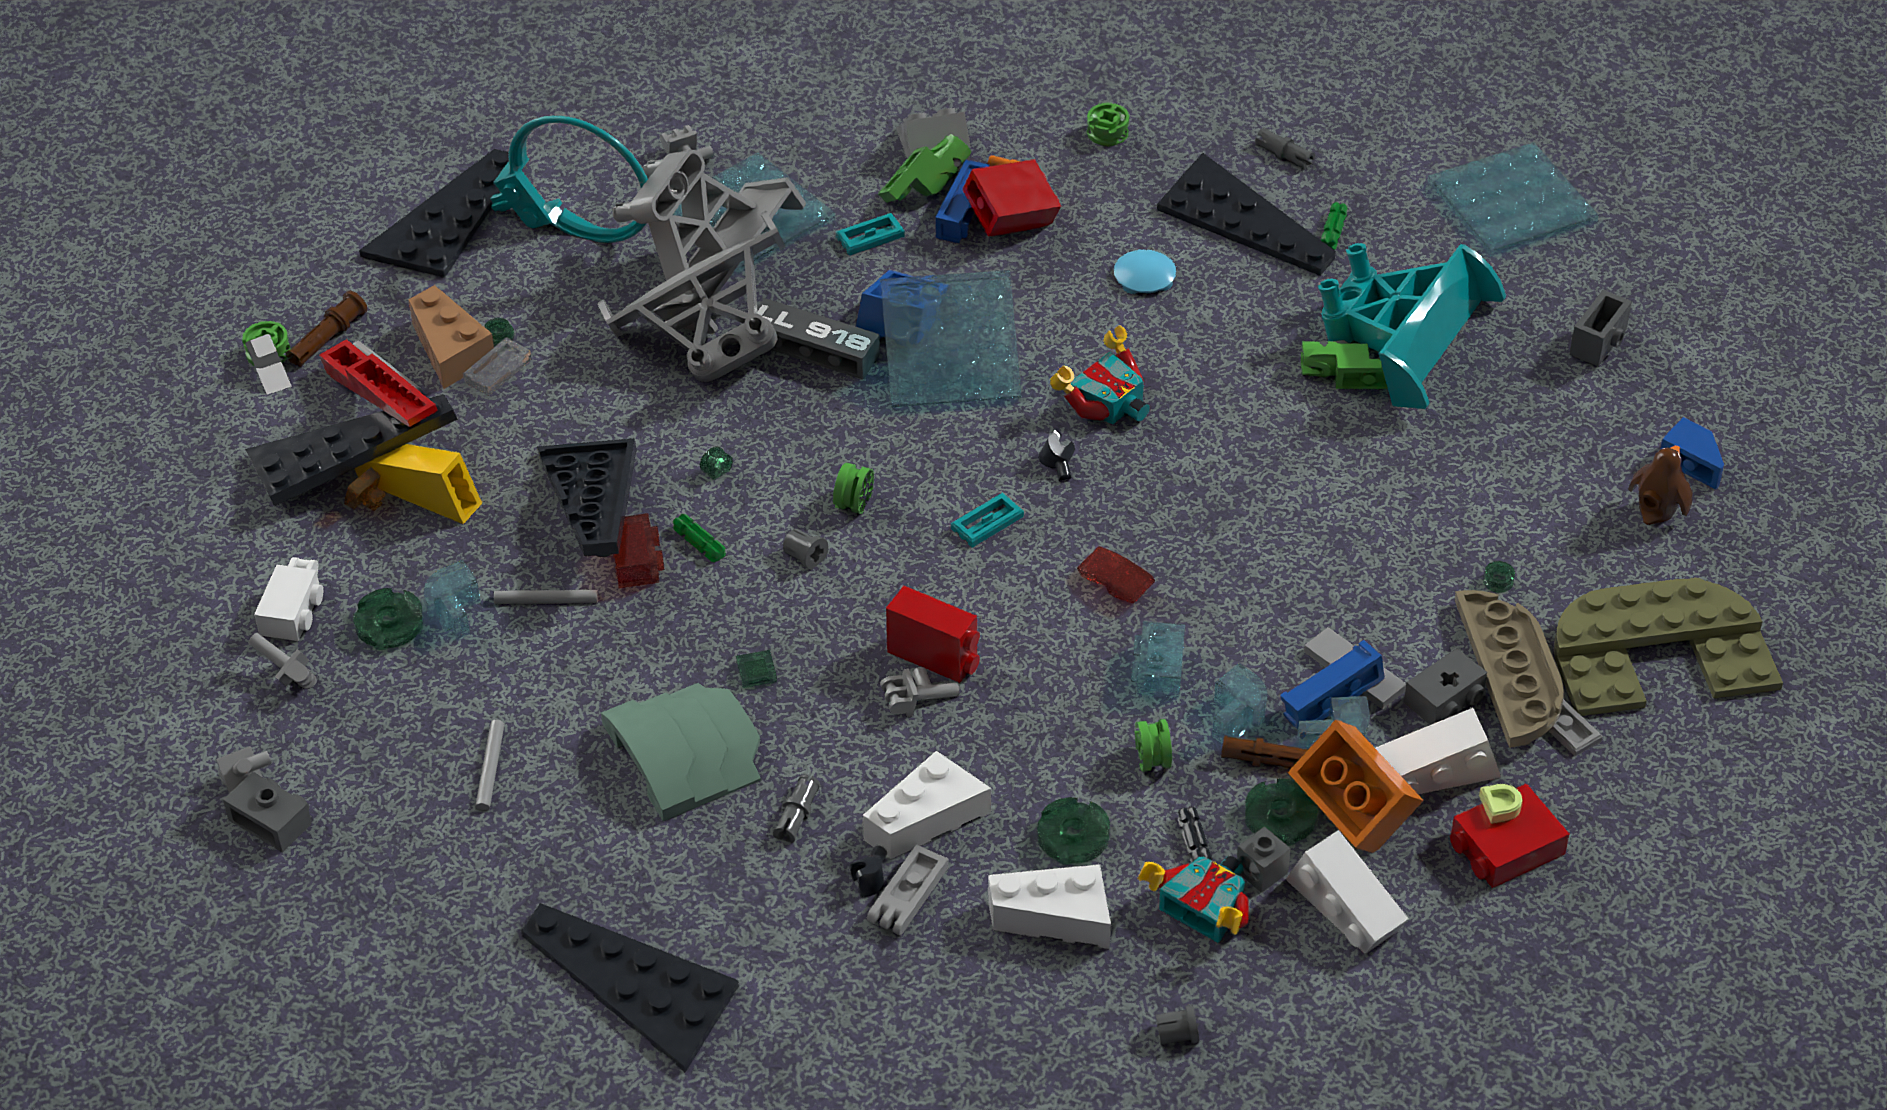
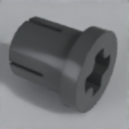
[783,529,828,570]
[1156,1005,1199,1045]

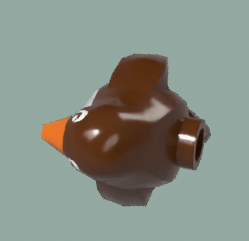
[1628,445,1693,525]

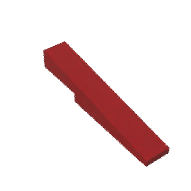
[319,339,438,427]

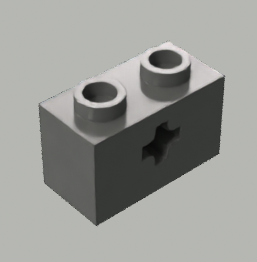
[1404,648,1487,725]

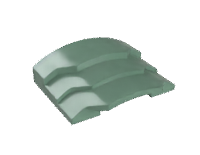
[601,683,761,821]

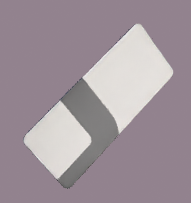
[245,334,292,394]

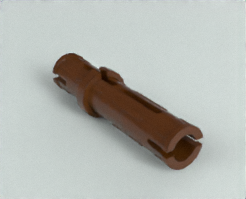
[1221,735,1308,768]

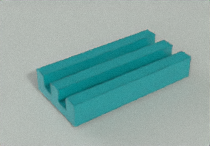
[836,213,905,256]
[951,492,1024,548]

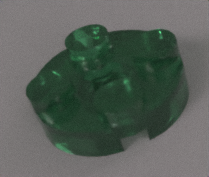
[353,588,424,650]
[1244,778,1318,846]
[1037,797,1110,865]

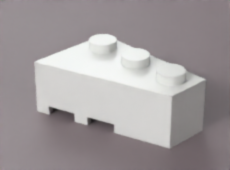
[1286,830,1408,954]

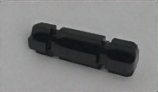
[1178,806,1212,863]

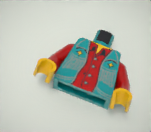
[1050,325,1150,424]
[1137,856,1249,943]

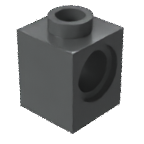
[1237,827,1291,893]

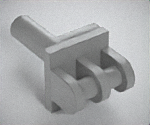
[660,125,714,173]
[248,633,317,689]
[880,667,959,717]
[216,746,272,793]

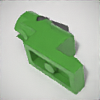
[878,134,972,202]
[1301,340,1388,389]

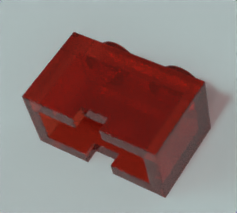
[613,513,665,589]

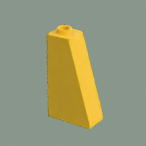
[355,444,482,524]

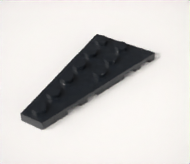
[359,149,509,278]
[1157,153,1336,276]
[245,394,458,507]
[537,438,637,557]
[521,903,739,1072]

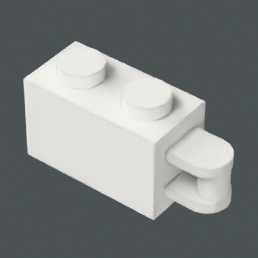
[254,557,323,641]

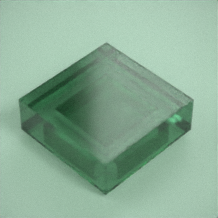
[736,650,777,688]

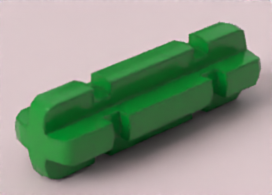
[1321,202,1348,250]
[673,514,726,563]

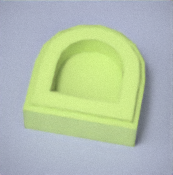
[1479,784,1522,824]

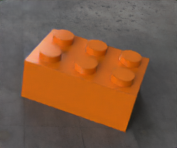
[1288,720,1424,853]

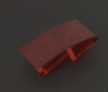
[1077,546,1155,604]

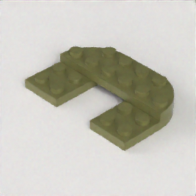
[1554,577,1783,716]

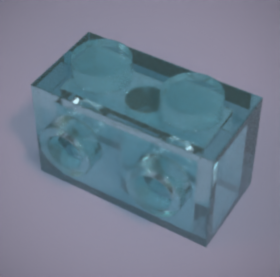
[1131,621,1185,698]

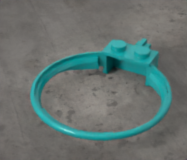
[491,116,648,243]

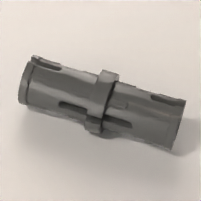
[1255,127,1315,170]
[773,774,821,843]

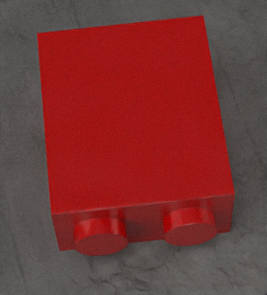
[962,159,1061,237]
[886,585,980,683]
[1450,783,1570,888]

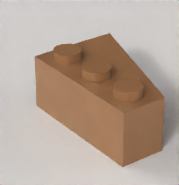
[409,285,495,389]

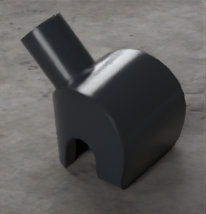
[1038,430,1075,481]
[849,845,887,897]

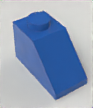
[1660,417,1724,489]

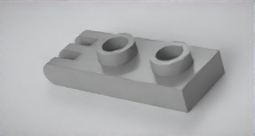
[867,845,948,935]

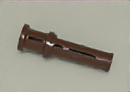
[286,290,368,367]

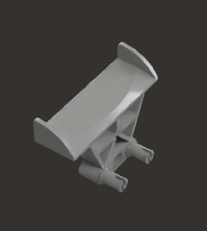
[612,150,806,334]
[597,211,785,382]

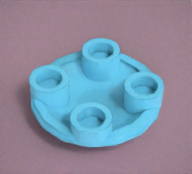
[1114,250,1176,294]

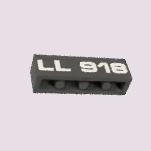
[757,298,880,379]

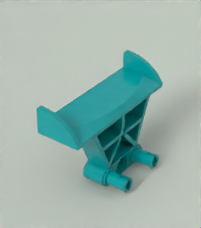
[1318,243,1506,409]

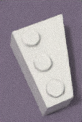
[1375,708,1501,794]
[863,751,991,859]
[988,864,1111,949]

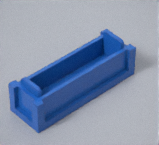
[936,160,989,243]
[1280,640,1385,733]

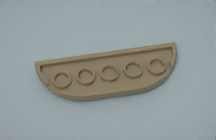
[1455,590,1564,748]

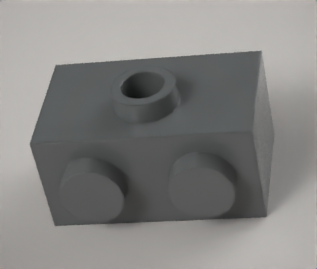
[1569,290,1632,367]
[223,772,312,852]

